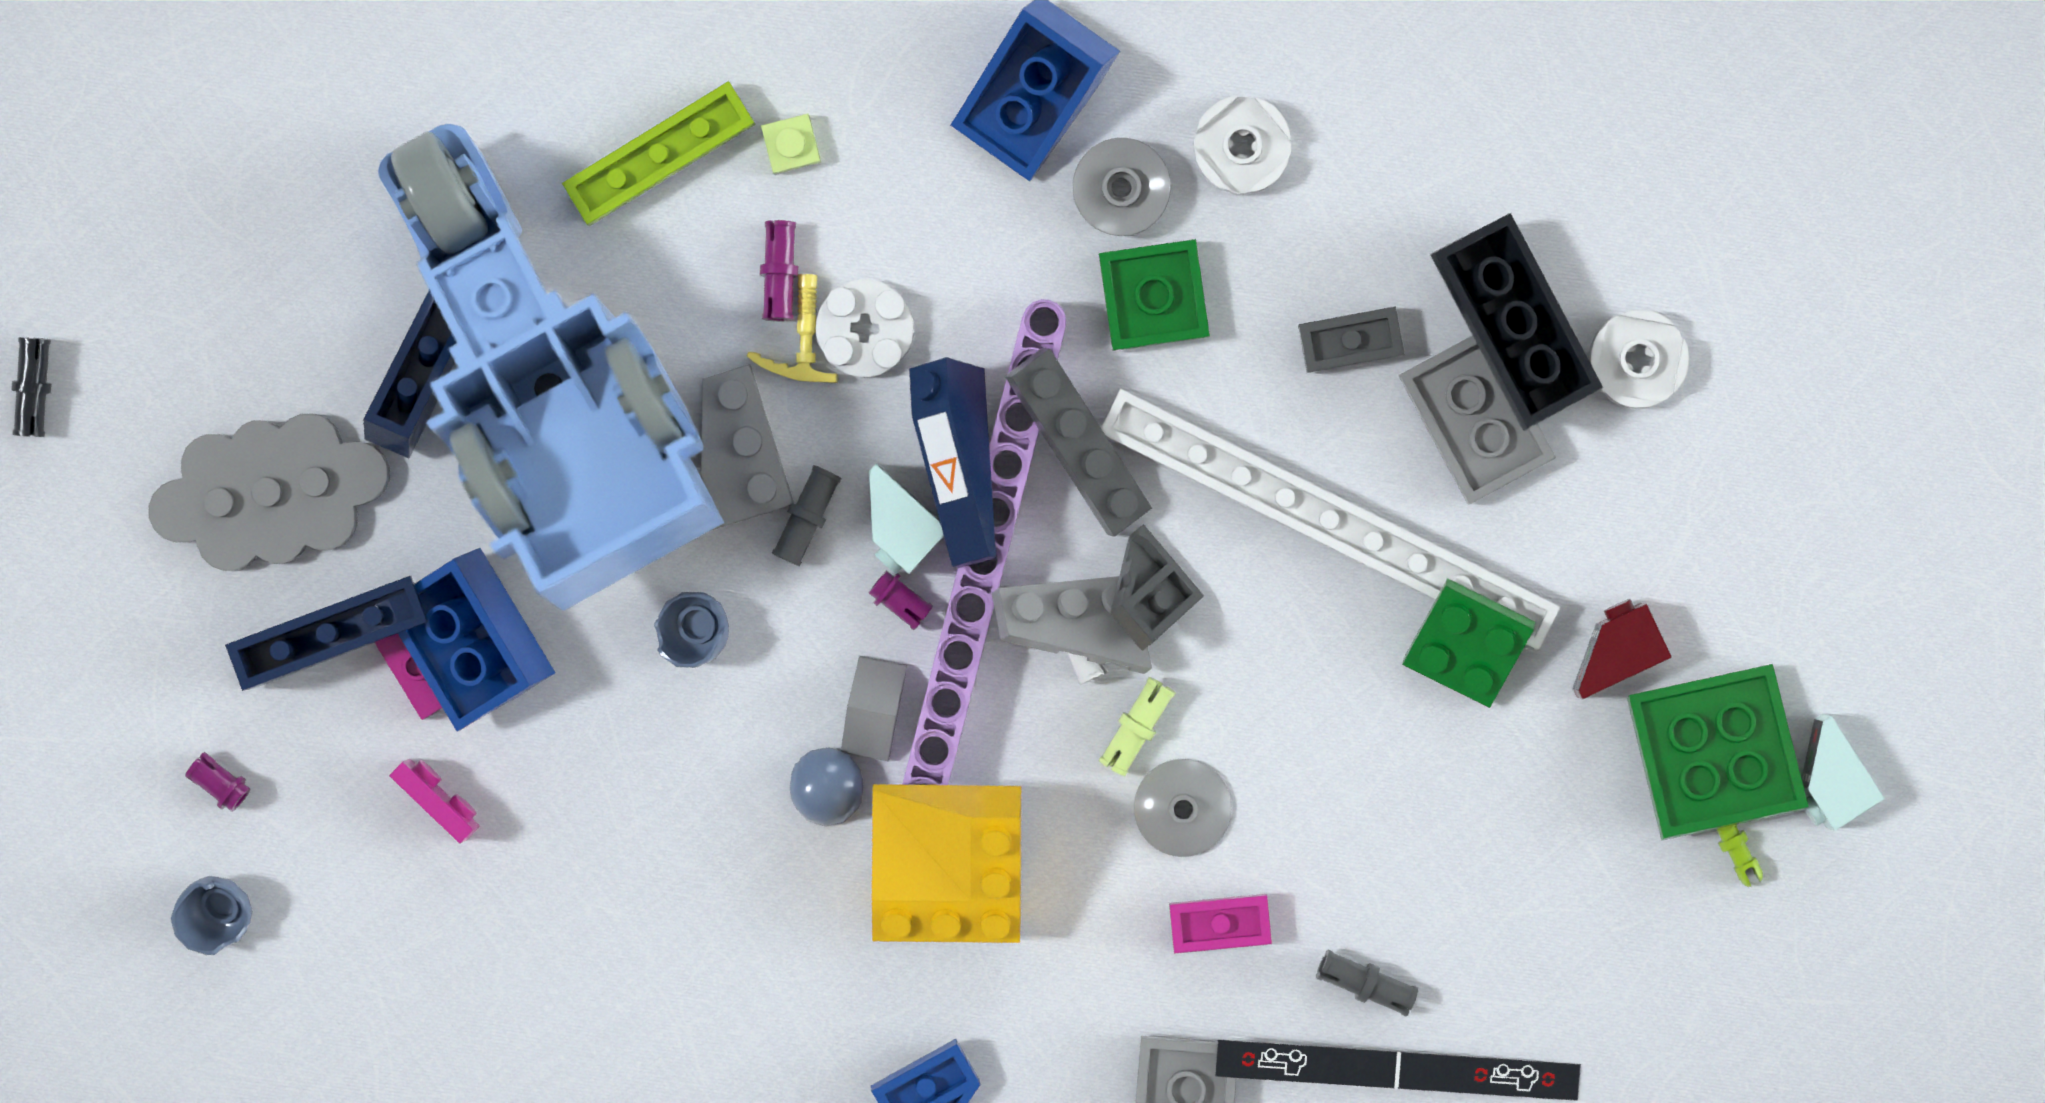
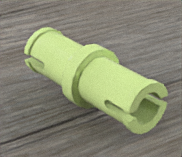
[1099,677,1176,776]

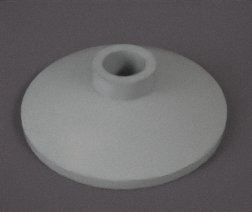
[1073,138,1171,236]
[1134,759,1232,857]

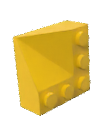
[872,784,1022,943]

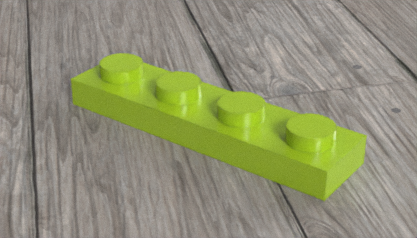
[562,81,756,226]

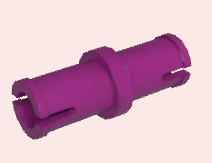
[760,220,799,321]

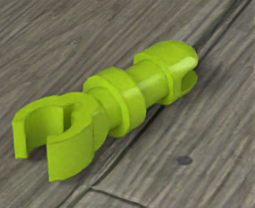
[1715,825,1763,887]

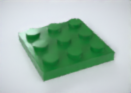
[1627,664,1809,841]

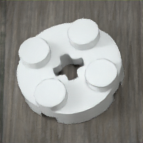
[1193,96,1291,195]
[816,279,914,378]
[1589,310,1689,408]

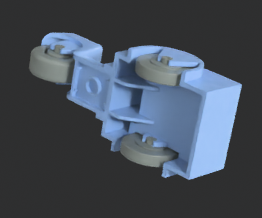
[378,124,725,611]

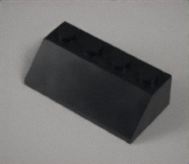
[1430,213,1603,431]

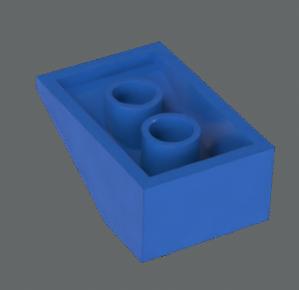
[950,0,1120,182]

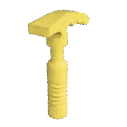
[747,274,838,383]

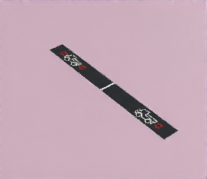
[1215,1040,1581,1101]

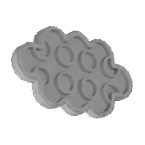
[148,414,390,571]

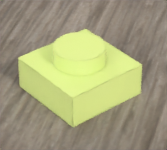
[761,114,822,175]

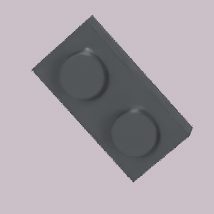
[1298,306,1405,373]

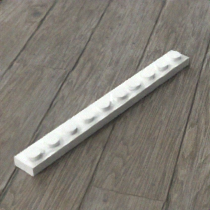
[1101,389,1561,651]

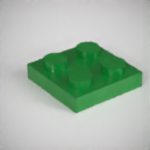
[1099,239,1210,351]
[1402,578,1536,708]

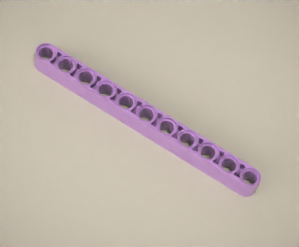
[902,299,1066,785]

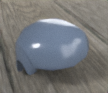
[654,592,729,668]
[790,747,863,826]
[170,876,253,955]

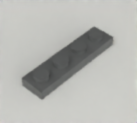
[1005,348,1152,537]

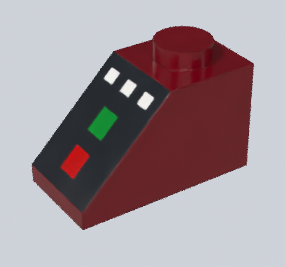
[1572,599,1672,699]

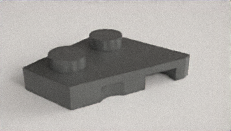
[1110,524,1204,651]

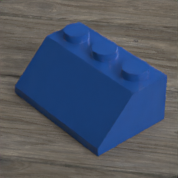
[398,548,556,732]

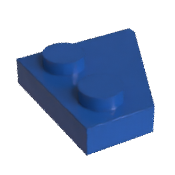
[871,1039,981,1103]

